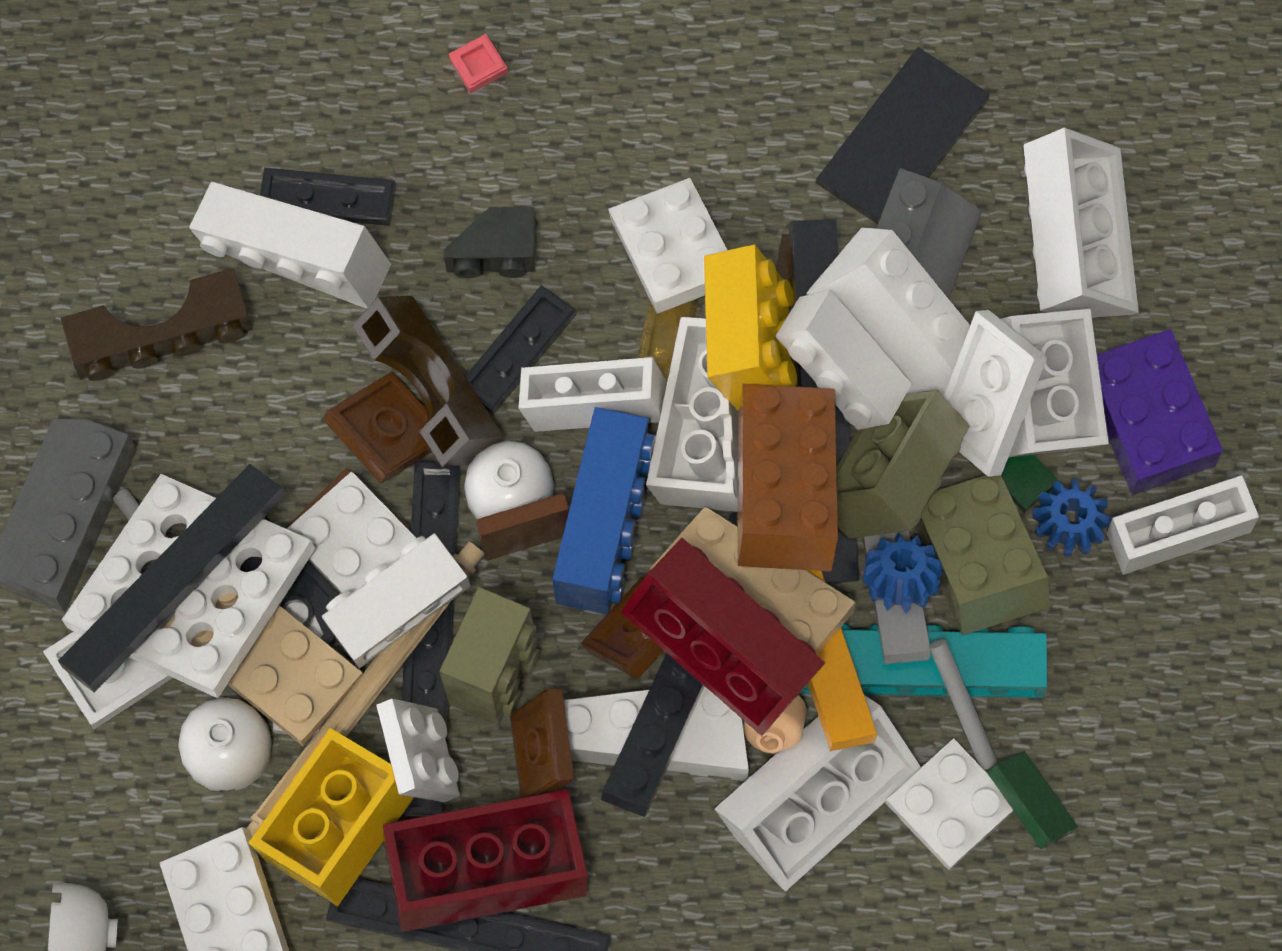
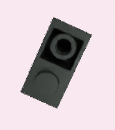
[444,207,536,278]

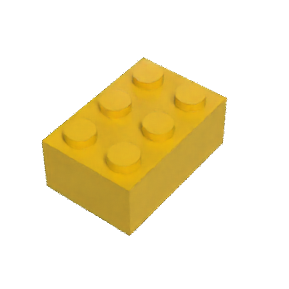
[704,244,797,411]
[248,728,414,906]

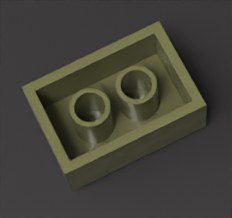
[836,390,970,538]
[915,475,1049,636]
[439,587,540,726]

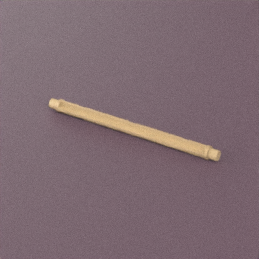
[246,541,484,837]

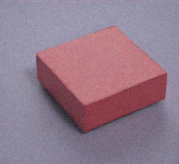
[448,34,508,94]

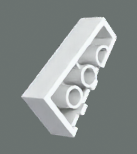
[189,182,391,309]
[646,317,738,512]
[564,687,749,781]

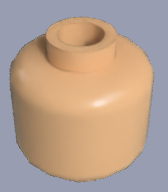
[743,695,807,754]

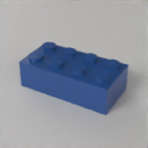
[552,407,656,615]

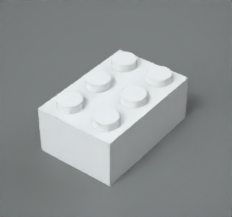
[1001,309,1109,458]

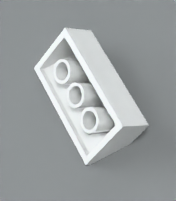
[1024,128,1139,317]
[806,228,970,396]
[715,695,921,892]

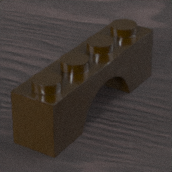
[61,267,253,381]
[352,296,504,467]

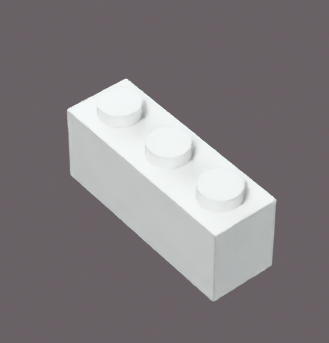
[775,290,912,430]
[519,357,667,432]
[1107,475,1259,575]
[322,533,471,668]

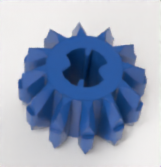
[1032,478,1111,558]
[863,532,942,614]

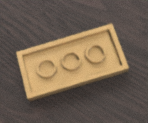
[650,507,856,655]
[163,593,363,746]

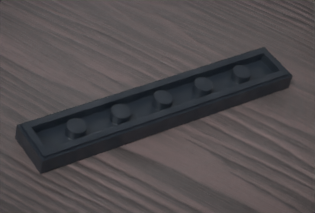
[58,464,286,693]
[326,878,611,951]

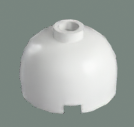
[464,440,555,521]
[178,697,272,791]
[48,883,118,951]

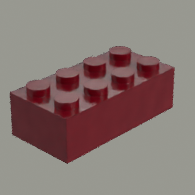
[621,537,825,736]
[383,789,588,932]

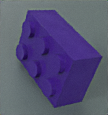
[1097,329,1223,496]

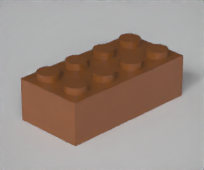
[738,384,838,571]

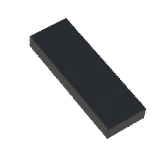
[260,167,396,226]
[465,285,577,415]

